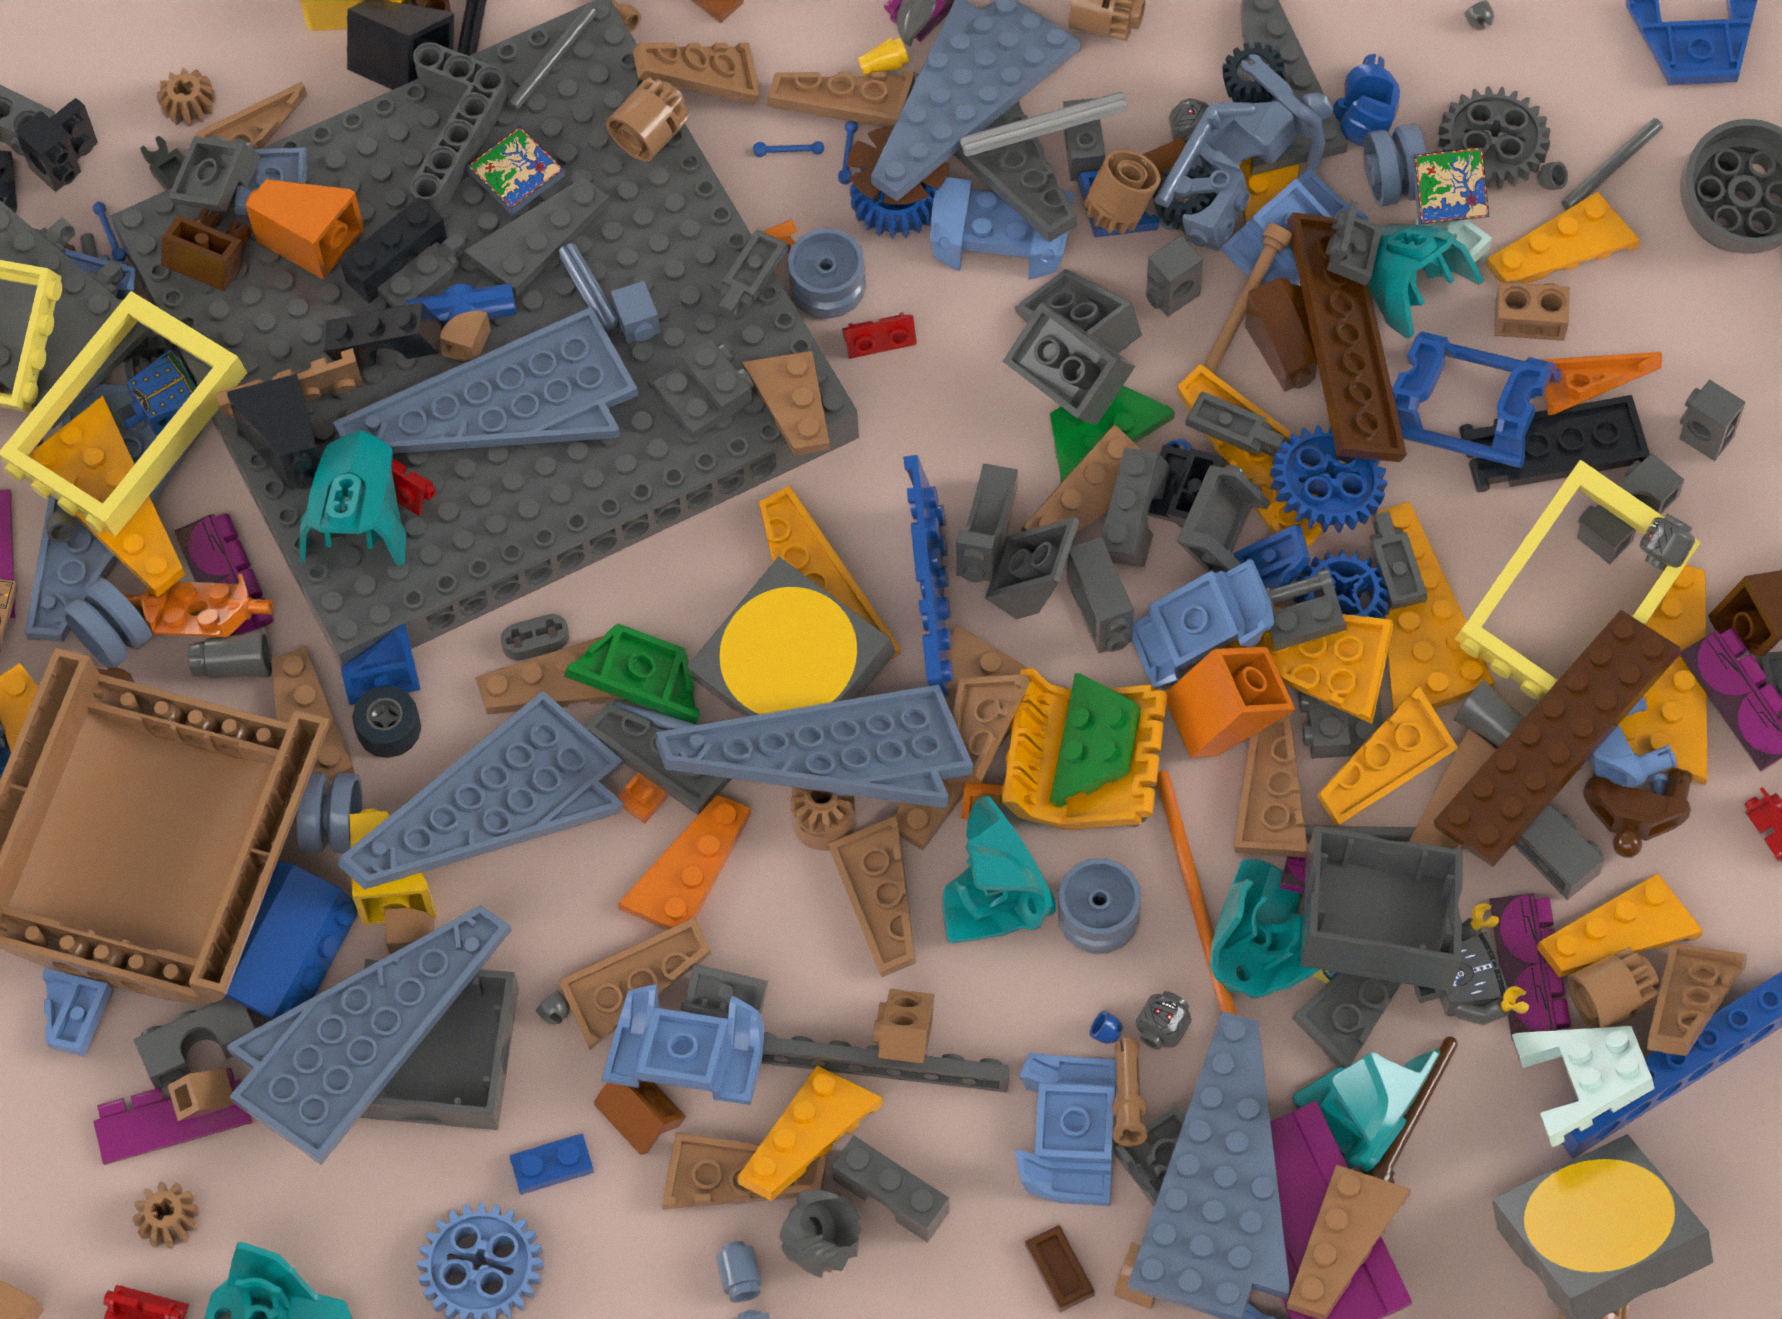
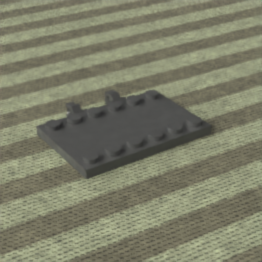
[0,201,152,429]

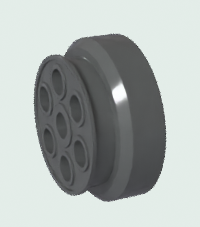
[1680,119,1782,254]

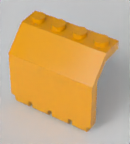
[1001,668,1167,830]

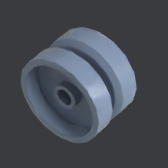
[1363,123,1427,207]
[787,228,866,319]
[61,577,153,668]
[296,772,363,853]
[1058,858,1141,954]

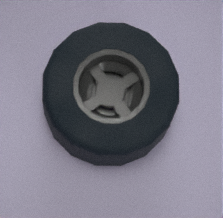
[352,686,421,758]

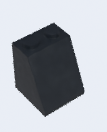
[346,0,454,90]
[227,374,320,490]

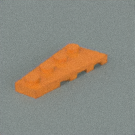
[618,794,751,930]

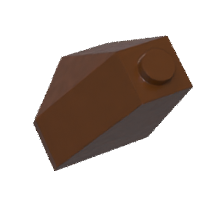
[1245,277,1317,392]
[1708,570,1782,657]

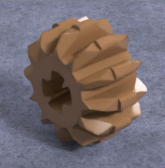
[157,67,216,127]
[132,1182,200,1249]

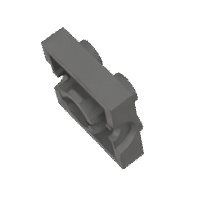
[1114,1106,1185,1207]

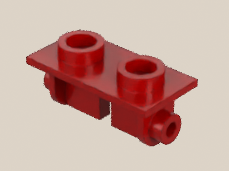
[842,312,917,359]
[392,459,436,516]
[1744,787,1782,862]
[103,1285,189,1319]

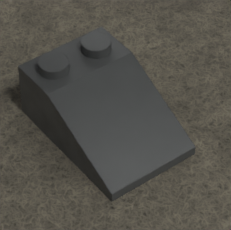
[1014,269,1142,353]
[1002,303,1136,425]
[985,517,1080,619]

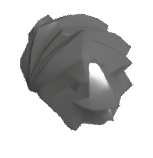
[779,1189,862,1278]

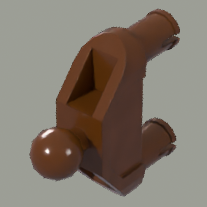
[1583,769,1693,858]

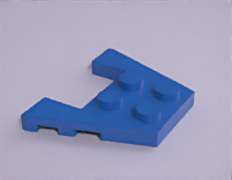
[1625,0,1757,85]

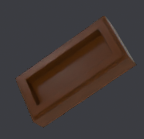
[1025,1225,1095,1312]

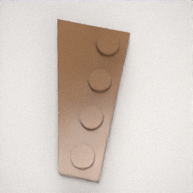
[216,348,363,419]
[1409,728,1497,850]
[828,815,916,977]
[1647,942,1747,1056]

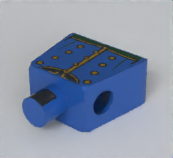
[117,350,196,435]

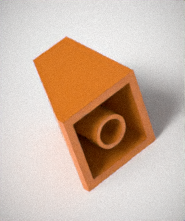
[245,179,365,280]
[1166,646,1295,758]

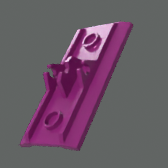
[1270,1101,1412,1319]

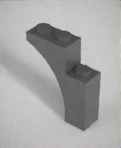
[956,463,1018,582]

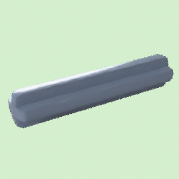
[559,243,619,332]

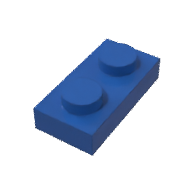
[509,1133,594,1195]

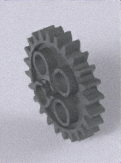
[1438,86,1551,189]

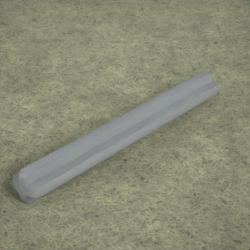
[960,92,1128,156]

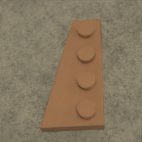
[633,43,761,104]
[767,71,915,127]
[1021,424,1142,534]
[475,635,628,714]
[271,646,355,783]
[1234,716,1308,858]
[558,917,711,1050]
[662,1132,827,1210]
[1287,1165,1411,1319]

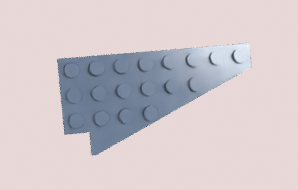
[871,0,1080,202]
[333,306,638,454]
[25,384,202,641]
[655,684,973,808]
[338,691,624,889]
[226,905,511,1165]
[1128,1011,1290,1319]

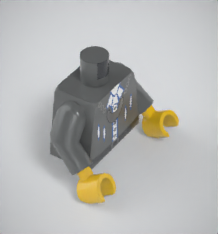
[1414,903,1529,1025]

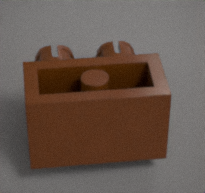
[161,208,252,291]

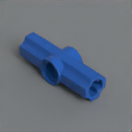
[406,283,517,327]

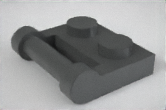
[1265,568,1347,651]

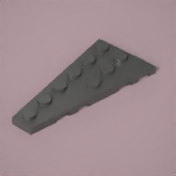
[1240,0,1348,175]

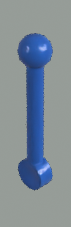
[838,121,858,185]
[753,141,824,157]
[92,202,126,262]

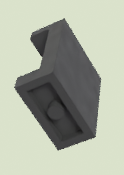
[1177,465,1271,573]

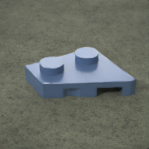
[43,968,113,1057]

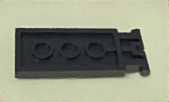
[1459,395,1650,492]

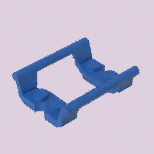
[1392,331,1562,468]

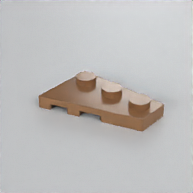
[742,351,830,456]
[945,674,1031,784]

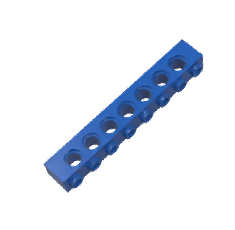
[1561,972,1782,1159]

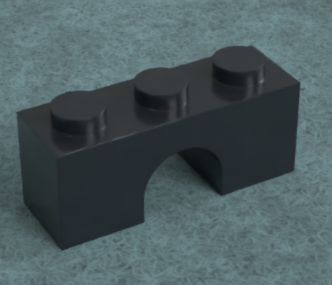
[340,197,447,303]
[324,302,441,369]

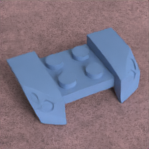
[1220,169,1369,285]
[930,177,1074,280]
[1132,559,1274,688]
[602,984,765,1105]
[1015,1053,1116,1206]

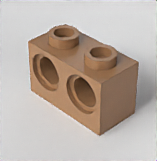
[1494,281,1570,341]
[873,989,935,1064]

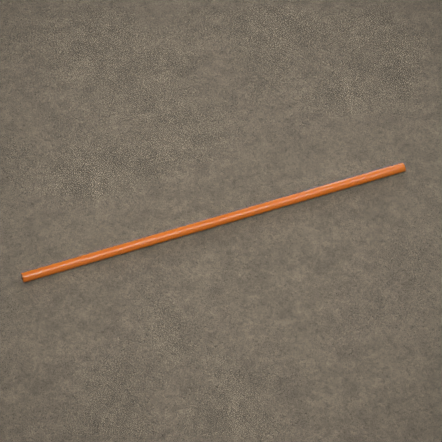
[1156,771,1237,1015]

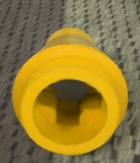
[858,37,910,76]

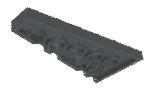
[954,101,1077,242]

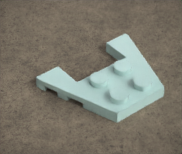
[1512,1026,1655,1147]

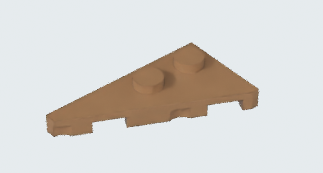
[196,82,307,149]

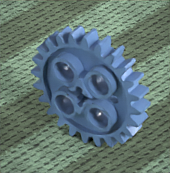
[417,1202,544,1319]

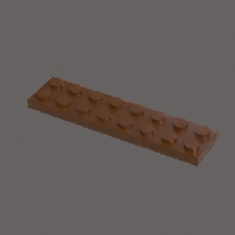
[1287,212,1407,462]
[1433,610,1681,867]

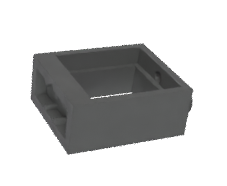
[1067,537,1134,654]

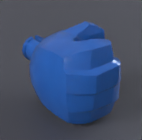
[1333,54,1400,146]

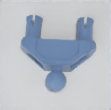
[1578,696,1677,788]

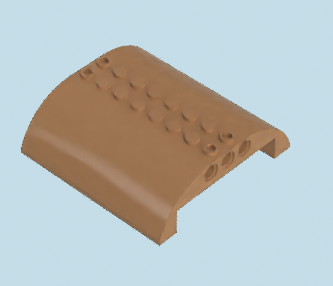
[0,647,331,1004]

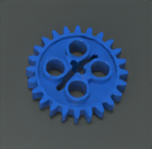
[1270,425,1387,533]

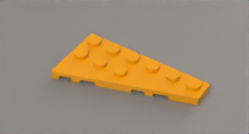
[1177,364,1353,549]
[759,485,901,660]
[1619,564,1707,785]
[1222,606,1393,724]

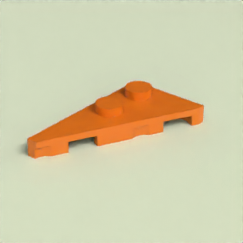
[1541,352,1662,415]

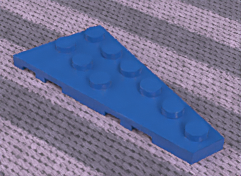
[903,455,954,697]

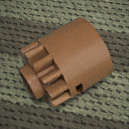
[1069,0,1145,41]
[606,77,690,162]
[1083,149,1160,235]
[790,787,856,851]
[1567,947,1659,1028]

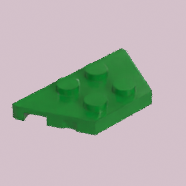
[1049,386,1175,483]
[563,623,700,724]
[1050,673,1141,807]

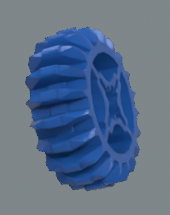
[850,168,939,240]
[1293,548,1390,619]

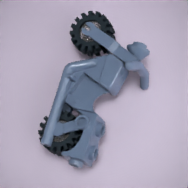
[1153,42,1333,251]

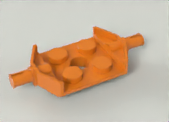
[123,574,274,638]

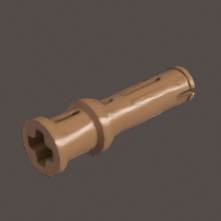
[1112,1038,1147,1147]

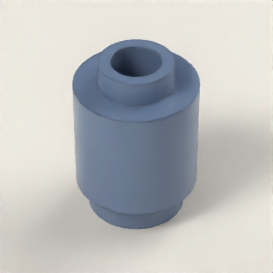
[716,1241,762,1302]

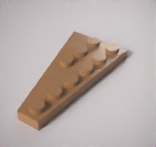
[896,624,1046,851]

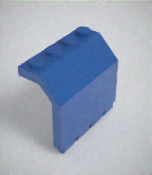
[224,861,358,1021]

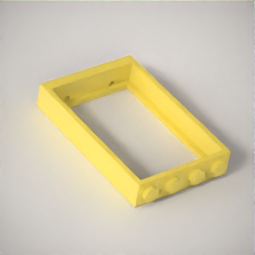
[0,260,62,413]
[0,291,247,537]
[1455,460,1701,700]

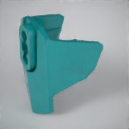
[1368,224,1484,339]
[299,430,407,566]
[942,795,1056,943]
[1210,859,1320,999]
[1292,1048,1441,1172]
[204,1242,352,1319]

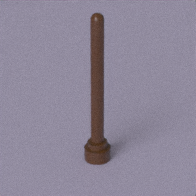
[1364,1036,1458,1183]

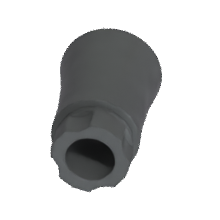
[188,627,272,678]
[1453,679,1525,747]

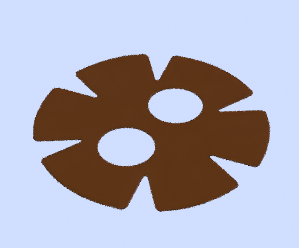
[847,126,949,204]

